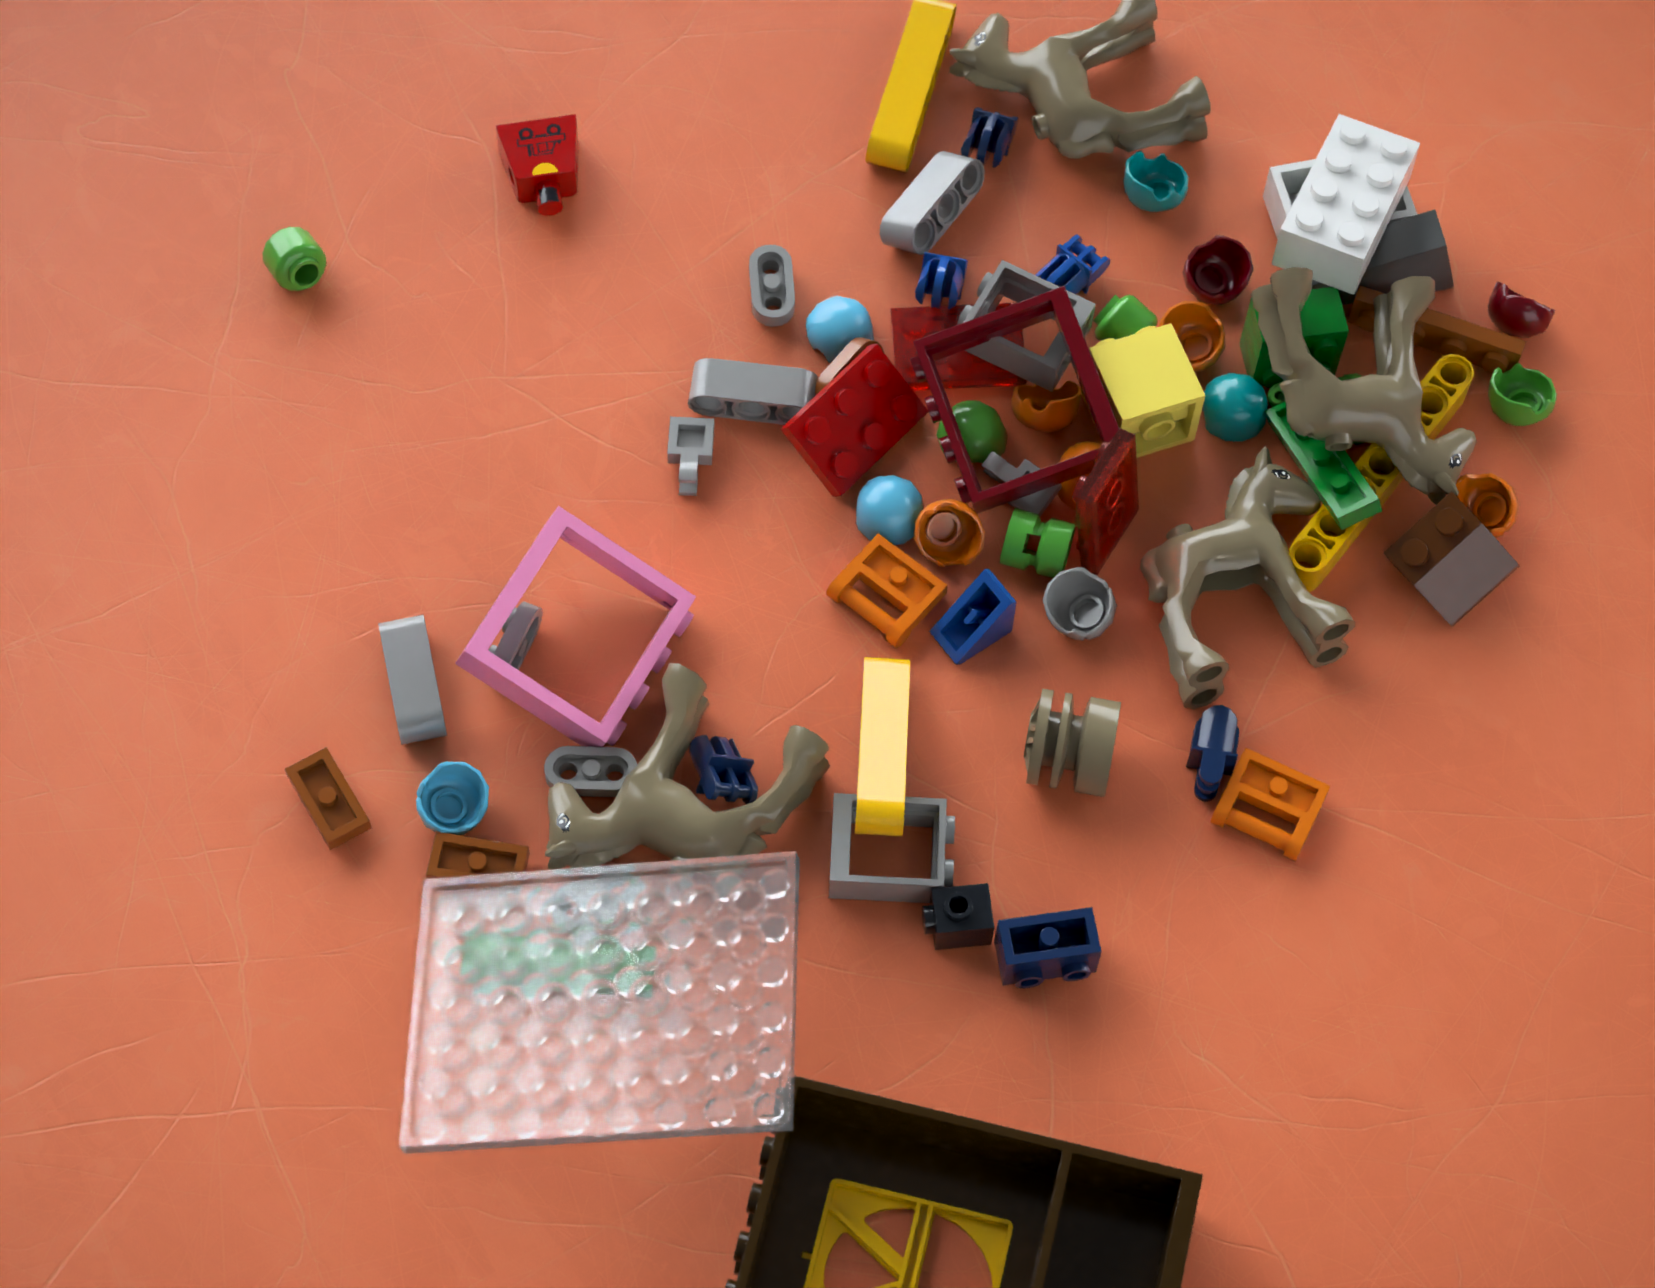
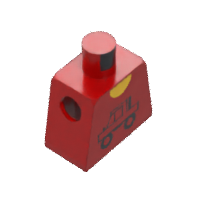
[496,114,579,216]

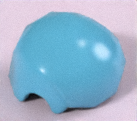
[806,296,874,363]
[856,475,923,545]
[416,762,489,835]

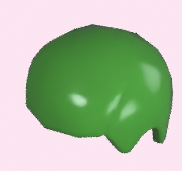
[1488,363,1557,426]
[936,400,1008,463]

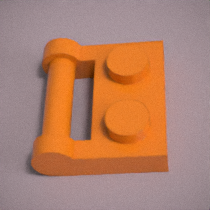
[826,533,948,648]
[1210,747,1331,861]

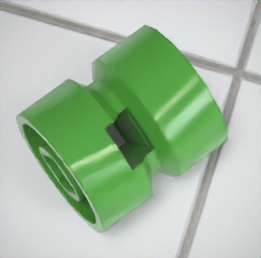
[1000,508,1076,578]

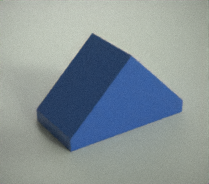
[929,569,1017,665]

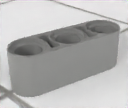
[880,151,985,255]
[688,358,819,425]
[378,614,447,745]

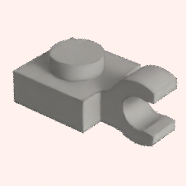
[667,416,715,496]
[982,451,1062,516]

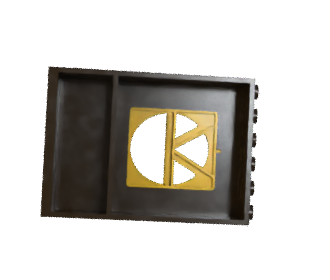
[725,1075,1203,1288]

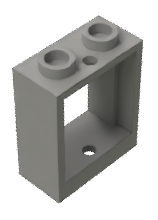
[957,260,1096,392]
[829,793,955,903]

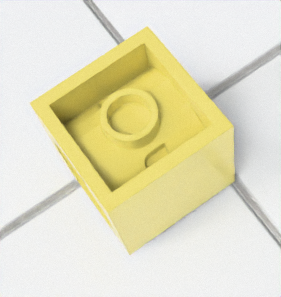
[1081,323,1205,463]

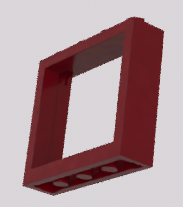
[910,286,1127,514]

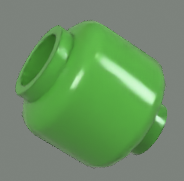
[262,227,327,291]
[1093,295,1158,341]

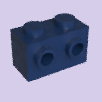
[994,907,1102,988]

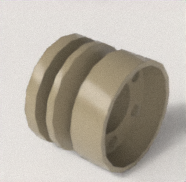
[1024,689,1121,797]

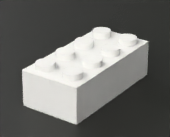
[1272,114,1420,295]

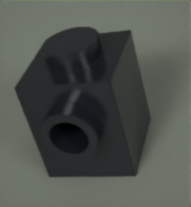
[922,883,994,950]

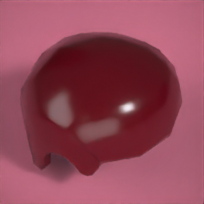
[1183,235,1254,305]
[1488,282,1555,338]

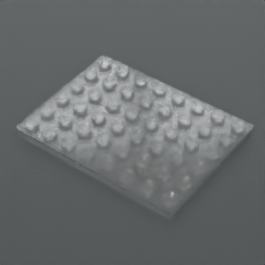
[399,851,800,1154]

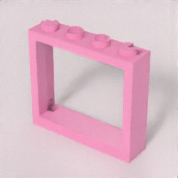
[455,506,696,747]

